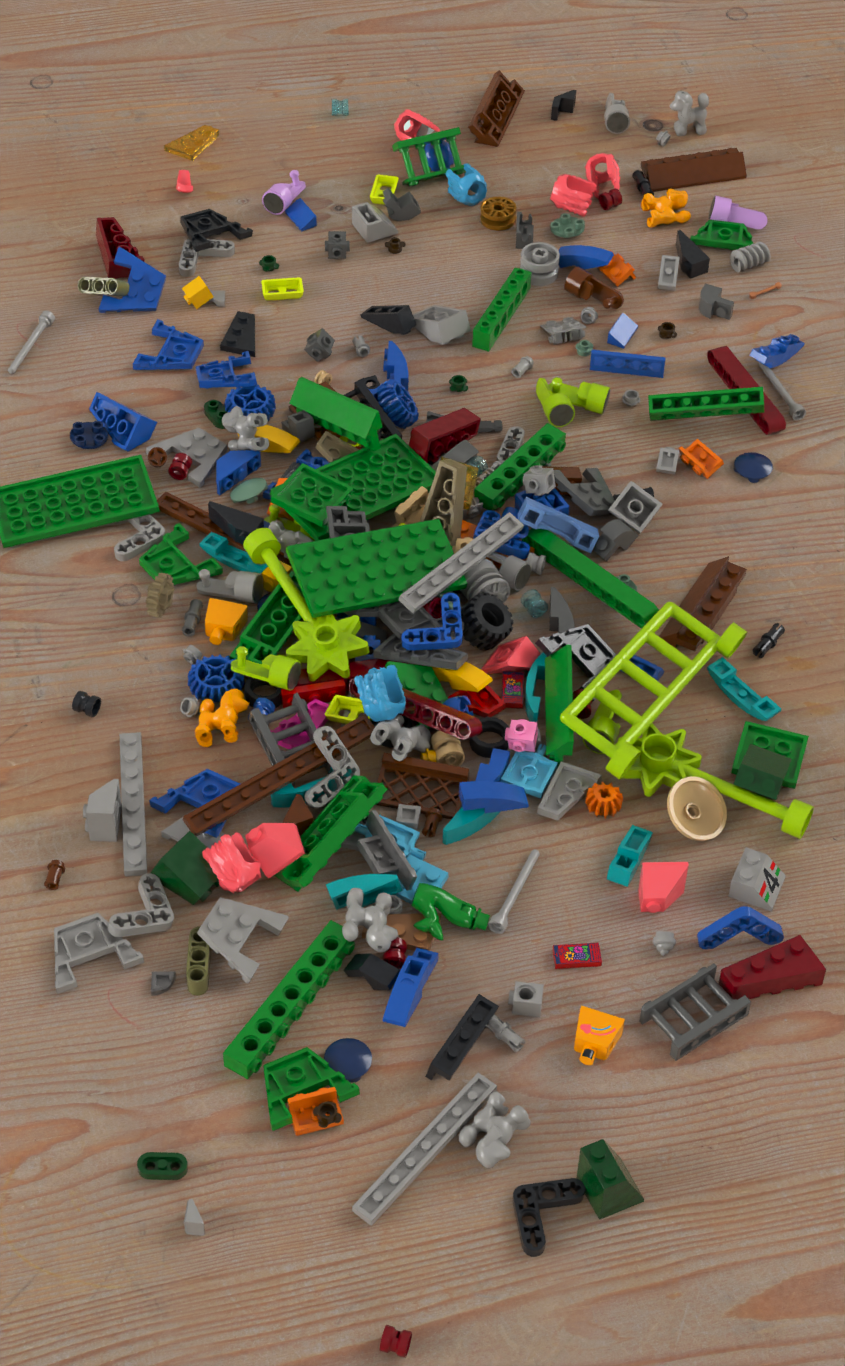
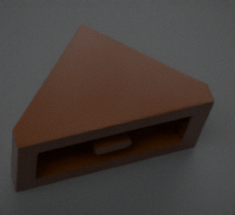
[282,794,314,836]

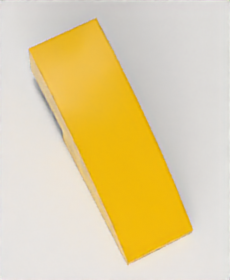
[237,425,300,453]
[430,662,493,692]

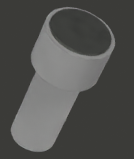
[604,93,630,134]
[488,552,531,591]
[197,569,264,604]

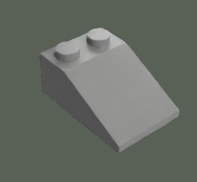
[413,305,471,345]

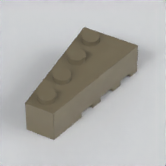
[420,459,467,546]

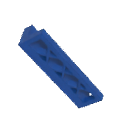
[590,350,666,378]

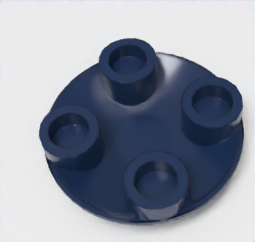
[70,421,108,449]
[734,452,773,483]
[324,1038,372,1082]

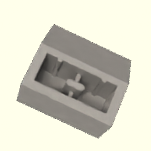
[352,202,398,243]

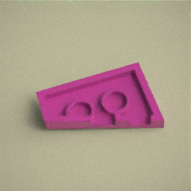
[270,699,329,749]

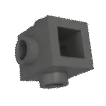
[325,231,350,259]
[304,328,335,362]

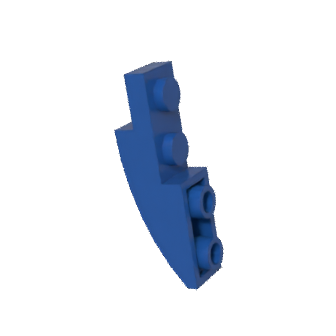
[749,334,805,368]
[383,341,409,391]
[383,948,438,1027]

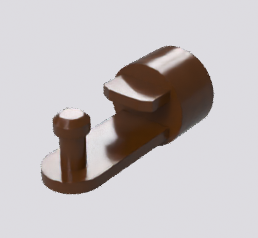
[564,267,624,309]

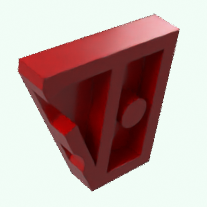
[448,685,506,718]

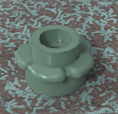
[575,340,594,357]

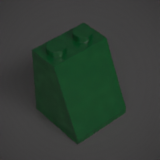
[734,744,792,800]
[151,831,220,905]
[576,1139,644,1220]

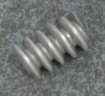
[730,241,771,272]

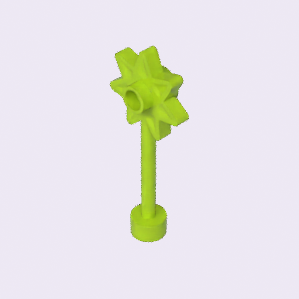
[243,528,370,681]
[618,723,814,839]

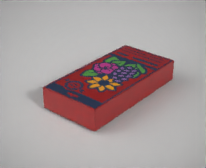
[502,671,524,709]
[552,943,602,969]

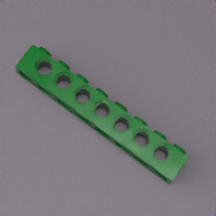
[223,920,355,1080]

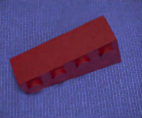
[96,217,145,279]
[409,407,481,464]
[718,935,826,1000]

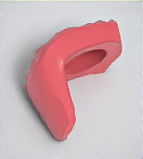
[176,170,193,193]

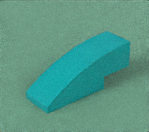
[442,807,501,845]
[607,825,653,887]
[326,874,403,910]

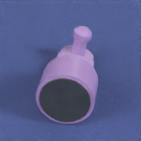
[262,170,306,215]
[708,195,767,229]

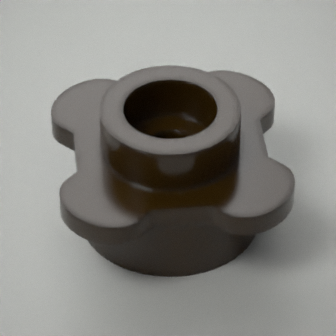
[385,237,406,254]
[658,322,677,339]
[313,1101,342,1128]

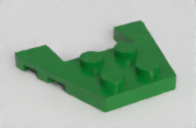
[139,523,223,585]
[263,1047,360,1131]

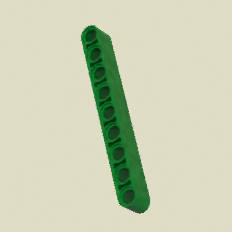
[522,528,659,628]

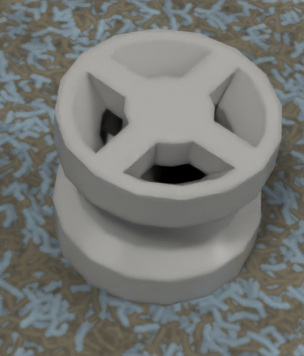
[526,552,546,575]

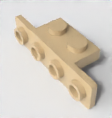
[392,486,429,527]

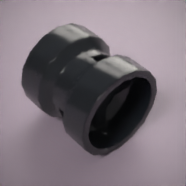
[72,691,101,717]

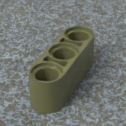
[78,277,129,297]
[186,926,211,996]

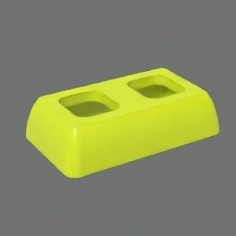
[370,174,399,205]
[261,277,304,301]
[325,695,372,724]

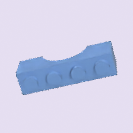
[518,497,599,554]

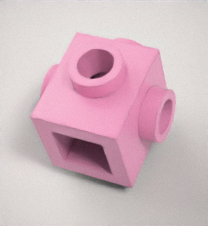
[505,719,538,752]

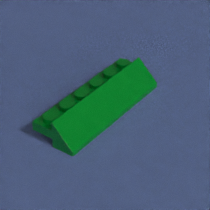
[289,377,382,451]
[229,571,304,664]
[545,645,574,769]
[274,775,388,892]

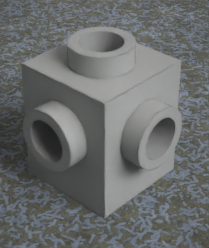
[523,465,556,496]

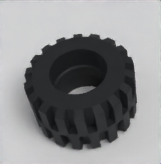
[461,593,514,650]

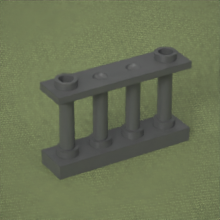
[249,693,335,787]
[639,963,751,1061]

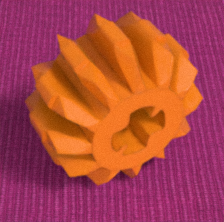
[585,781,623,819]

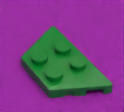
[690,220,756,250]
[385,661,448,729]

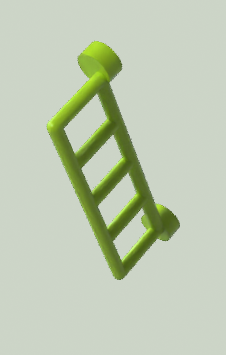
[560,602,748,780]

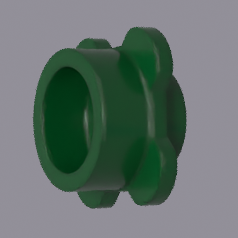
[259,255,279,272]
[449,375,468,392]

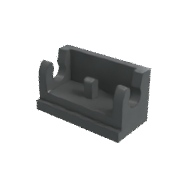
[516,212,534,249]

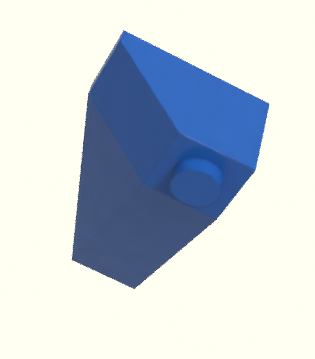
[89,392,157,452]

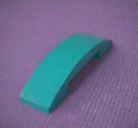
[199,532,268,573]
[525,652,547,723]
[707,657,781,721]
[271,767,352,808]

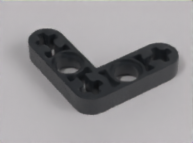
[513,1178,585,1257]

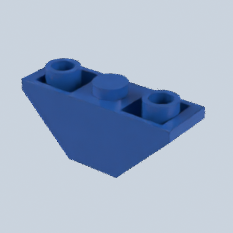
[216,450,261,495]

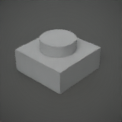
[396,804,421,829]

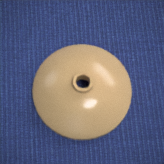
[667,776,727,841]

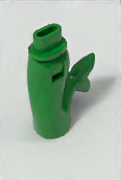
[411,883,490,940]

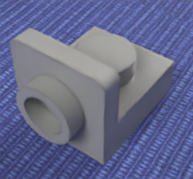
[656,447,679,475]

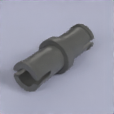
[182,599,203,637]

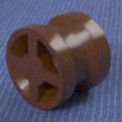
[148,447,167,468]

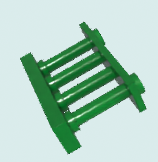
[392,127,465,187]

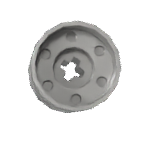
[460,559,510,604]

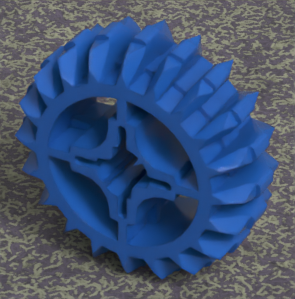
[377,379,419,429]
[224,385,276,421]
[188,653,245,703]

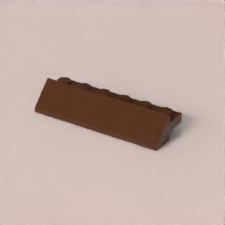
[468,70,525,147]
[641,148,747,192]
[659,556,747,651]

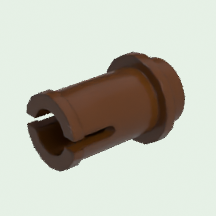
[422,808,443,838]
[44,860,66,890]

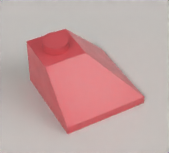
[481,636,541,674]
[245,823,305,879]
[638,862,689,913]

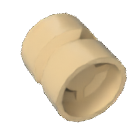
[431,731,465,766]

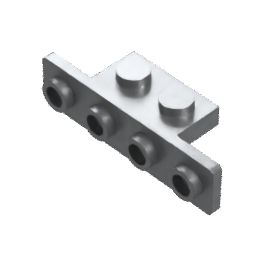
[356,810,417,891]

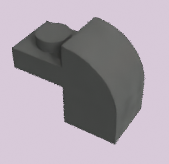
[383,188,421,221]
[699,283,734,320]
[281,410,315,442]
[593,519,639,561]

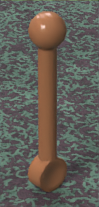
[749,282,782,299]

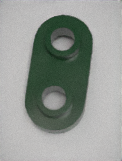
[204,400,227,429]
[137,1152,188,1180]

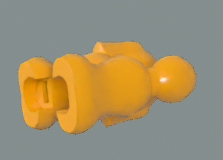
[641,188,691,228]
[195,689,249,747]

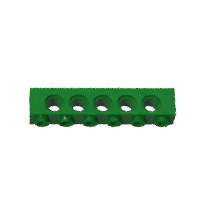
[472,267,532,352]
[648,387,764,421]
[474,423,566,511]

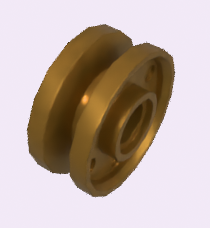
[480,196,517,231]

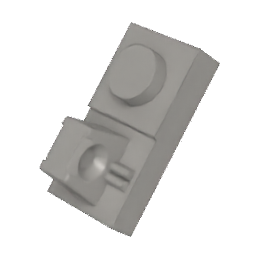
[658,255,680,291]

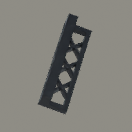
[344,379,402,441]
[425,994,499,1081]

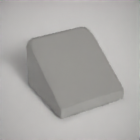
[184,1199,205,1236]

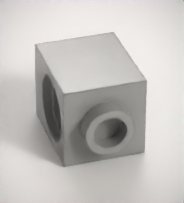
[508,981,544,1017]

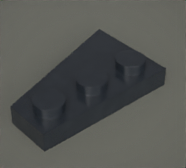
[220,311,255,357]

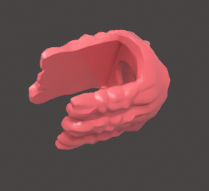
[394,109,440,141]
[585,153,620,199]
[550,174,597,217]
[202,832,261,894]

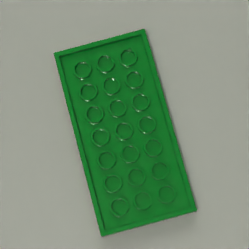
[270,434,436,541]
[0,455,160,548]
[286,519,468,618]

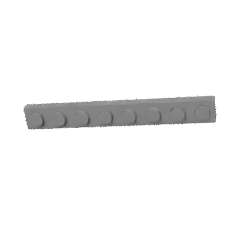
[399,512,524,614]
[119,732,147,877]
[352,1072,497,1226]

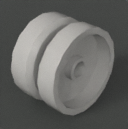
[520,242,560,286]

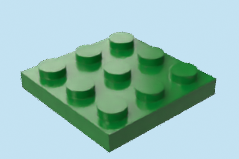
[271,463,354,527]
[731,721,809,789]

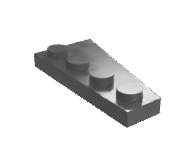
[373,634,468,670]

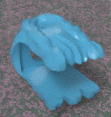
[445,163,487,206]
[354,665,406,722]

